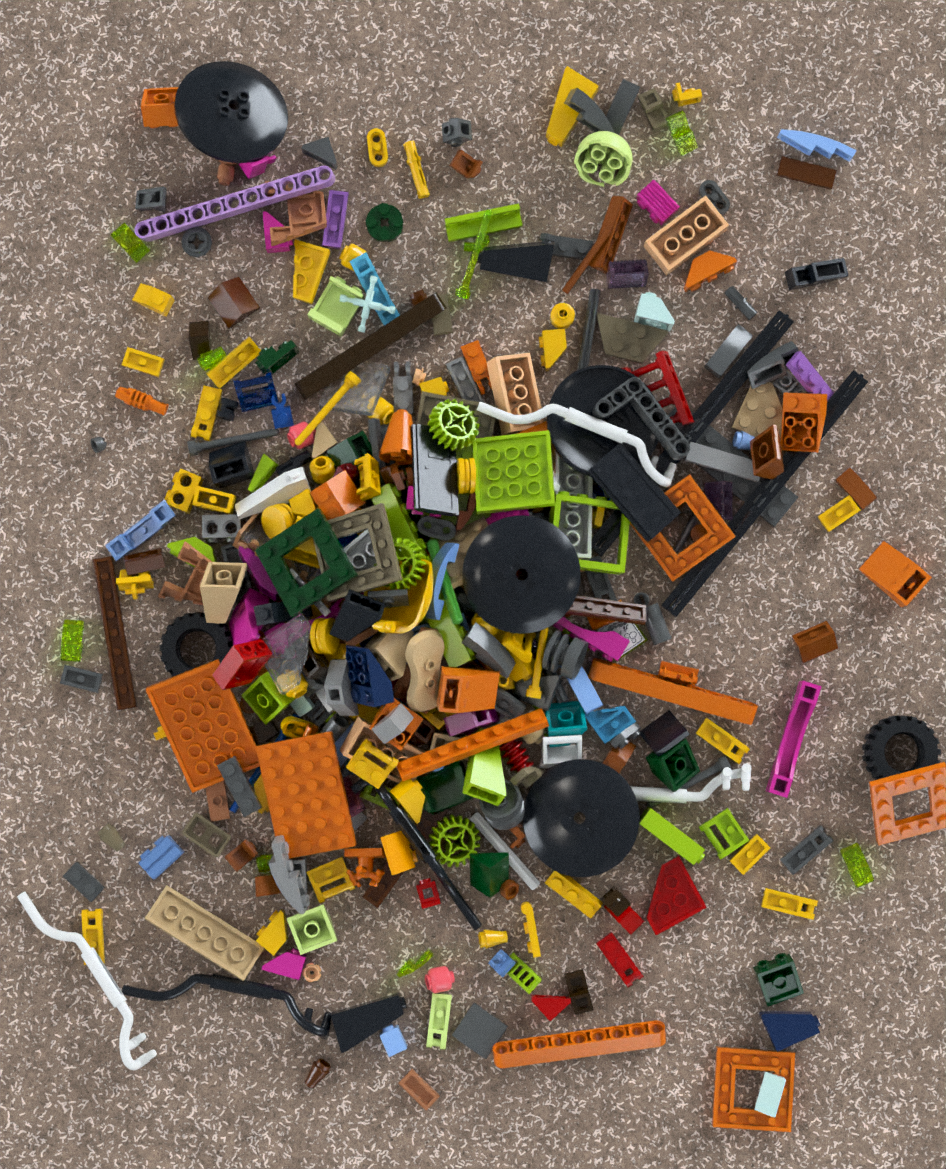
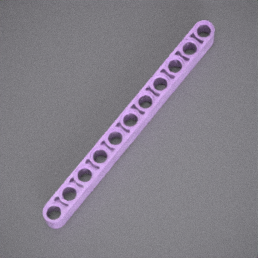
[134,166,335,242]

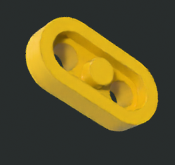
[367,128,388,167]
[280,716,317,738]

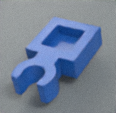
[271,393,294,429]

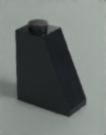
[329,589,386,642]
[254,601,313,626]

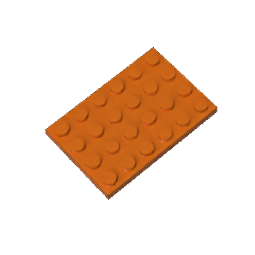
[145,659,260,793]
[256,731,357,859]

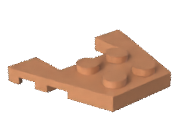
[265,181,327,246]
[158,542,212,605]

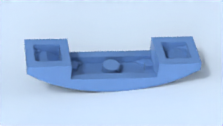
[105,500,176,561]
[426,542,460,620]

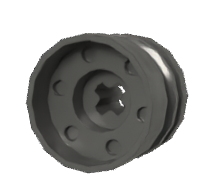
[542,630,588,680]

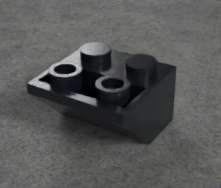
[209,441,255,489]

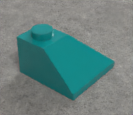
[545,701,587,748]

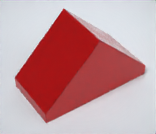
[604,905,645,935]
[531,994,571,1021]

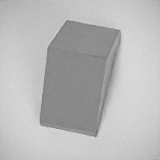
[371,703,414,744]

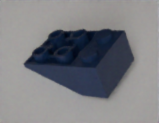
[345,645,394,707]

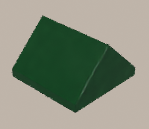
[470,852,509,898]

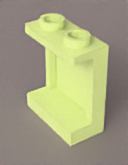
[307,276,364,337]

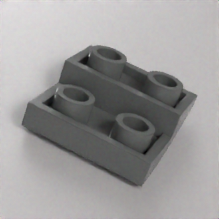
[452,1003,508,1059]

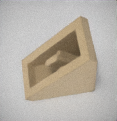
[312,421,338,459]

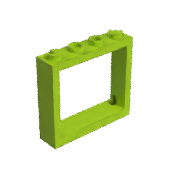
[549,491,630,575]

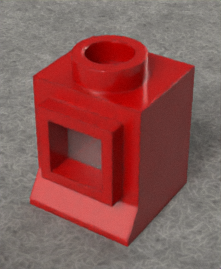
[416,878,441,909]

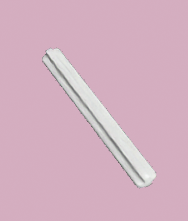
[470,812,540,890]

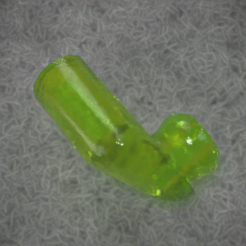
[464,233,490,253]

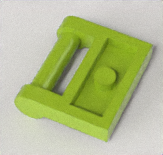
[699,808,750,859]

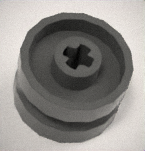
[479,780,525,830]

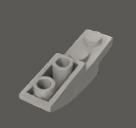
[268,835,310,914]

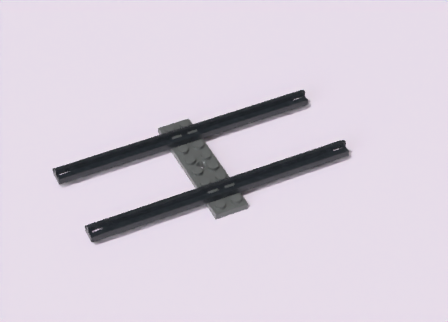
[592,310,868,618]

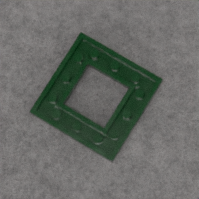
[255,508,358,617]

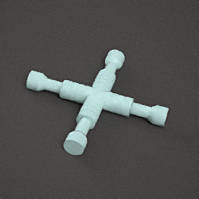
[340,276,396,333]

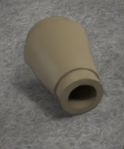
[97,823,125,852]

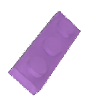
[322,190,349,249]
[786,351,834,401]

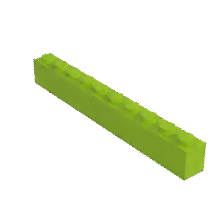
[371,483,476,668]

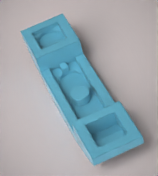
[349,252,400,325]

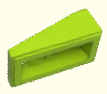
[248,454,279,493]
[507,952,542,994]

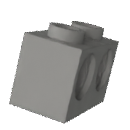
[202,514,243,543]

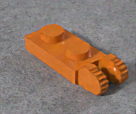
[460,340,492,395]

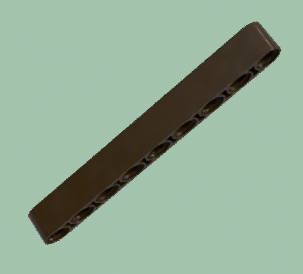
[294,292,447,400]

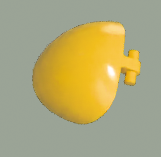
[364,559,434,633]

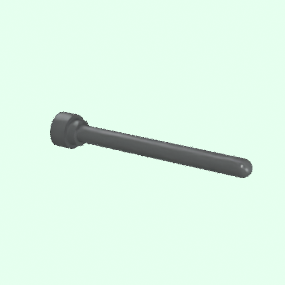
[187,428,279,456]
[647,755,732,808]

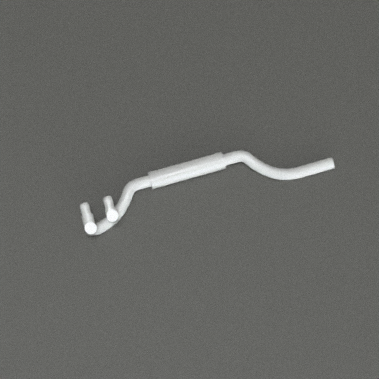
[477,401,676,488]
[540,758,752,804]
[17,892,157,1070]

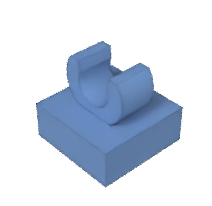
[488,949,516,977]

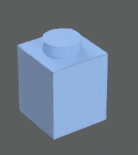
[379,1024,407,1057]

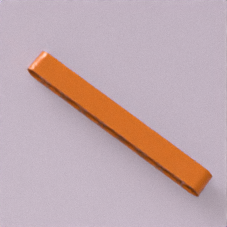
[588,658,758,725]
[492,1020,666,1068]

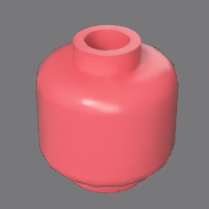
[287,421,316,449]
[425,966,455,994]

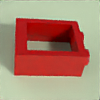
[212,639,273,690]

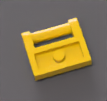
[502,631,536,663]
[346,739,398,789]
[307,856,356,904]

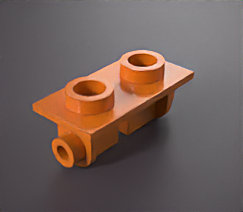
[658,661,699,686]

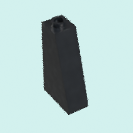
[477,241,555,282]
[331,993,407,1053]

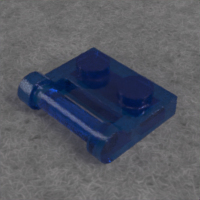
[234,372,279,412]

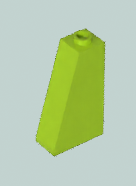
[462,728,506,806]
[639,807,705,865]

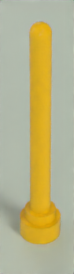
[295,371,361,446]
[526,627,549,699]

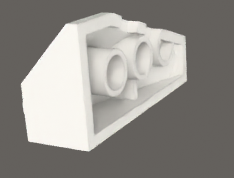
[235,467,311,519]

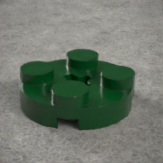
[366,203,404,242]

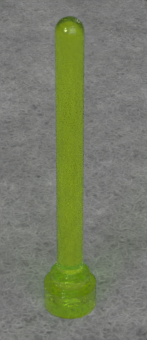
[455,209,492,300]

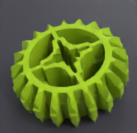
[428,399,480,451]
[373,537,427,590]
[428,815,481,867]

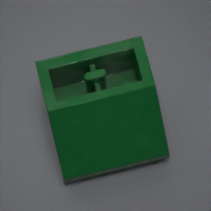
[326,431,373,470]

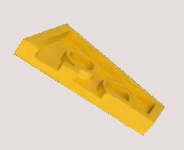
[293,239,331,304]

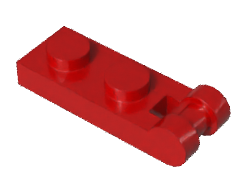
[596,932,644,988]

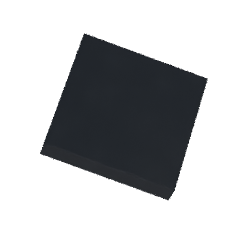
[639,710,690,757]

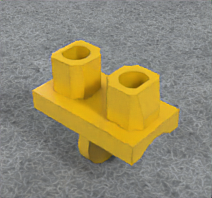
[116,569,154,600]

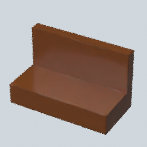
[792,621,838,663]

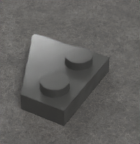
[513,675,561,711]

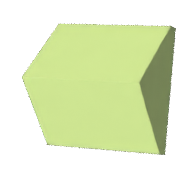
[287,904,337,955]

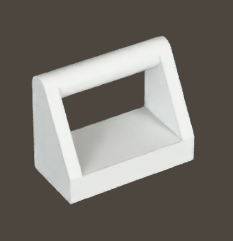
[541,735,582,768]

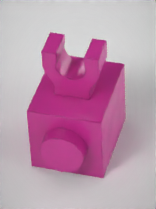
[239,155,277,179]

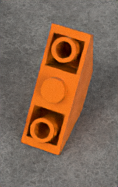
[684,250,737,292]

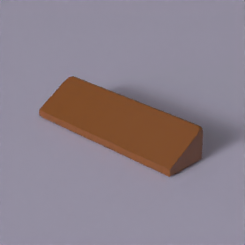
[589,196,633,274]

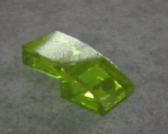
[665,110,698,156]
[110,222,150,263]
[60,620,84,662]
[840,842,874,888]
[396,948,434,977]

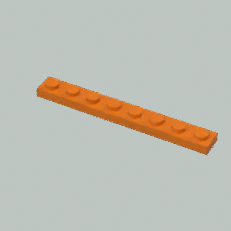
[397,708,549,782]

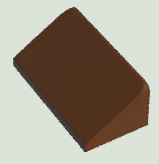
[124,548,165,575]

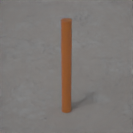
[562,227,612,294]

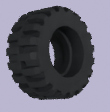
[160,612,233,677]
[862,715,941,780]

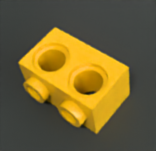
[165,468,204,514]

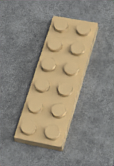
[145,885,264,981]

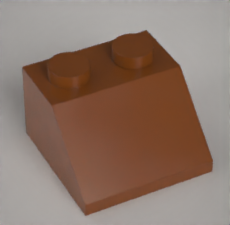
[750,424,784,479]

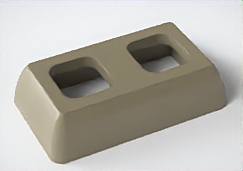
[182,813,231,857]

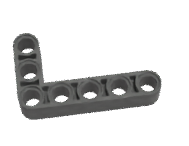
[592,377,690,460]

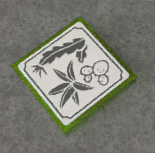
[594,621,647,662]

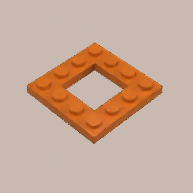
[630,474,736,582]
[869,762,946,846]
[712,1046,795,1132]

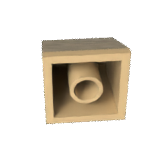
[200,562,247,624]
[363,630,414,681]

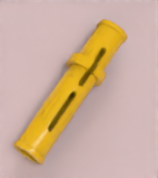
[403,141,430,199]

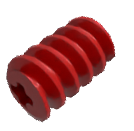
[499,739,534,774]

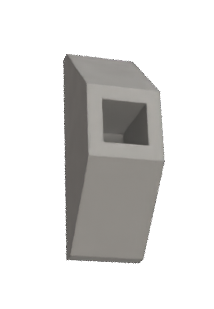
[324,659,359,716]

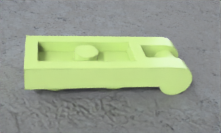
[426,993,452,1049]

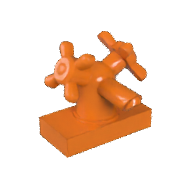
[344,848,386,887]

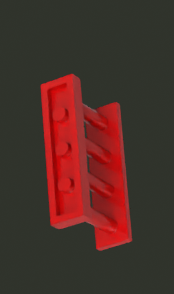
[621,351,695,425]

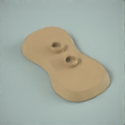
[405,630,444,712]

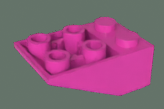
[229,588,270,645]

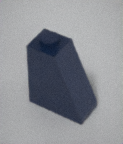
[759,1011,821,1052]

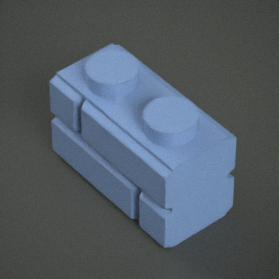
[138,835,185,880]

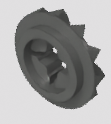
[181,227,212,258]

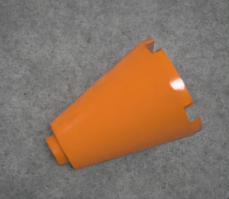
[379,409,413,465]

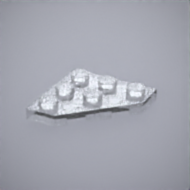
[319,363,391,416]
[262,613,311,695]

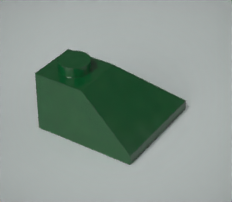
[646,738,700,792]

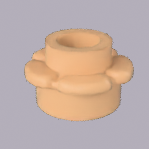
[412,368,426,387]
[302,963,321,982]

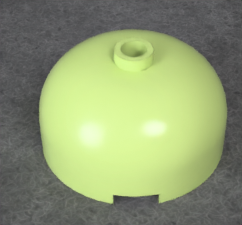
[574,131,633,187]

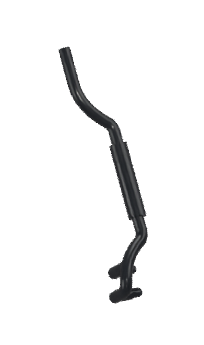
[341,765,482,931]
[122,974,331,1039]

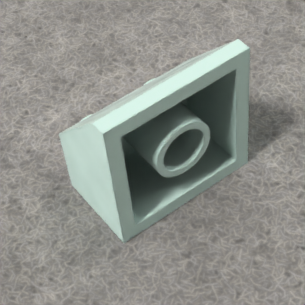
[634,292,675,332]

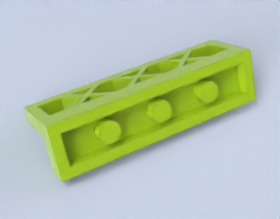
[445,203,523,242]

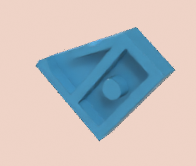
[585,706,636,744]

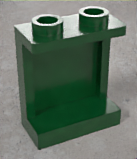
[416,760,475,815]

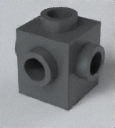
[442,118,472,147]

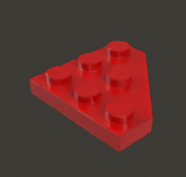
[646,856,707,935]

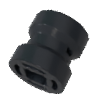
[215,398,239,422]

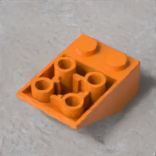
[781,392,827,453]
[858,541,932,608]
[436,666,500,713]

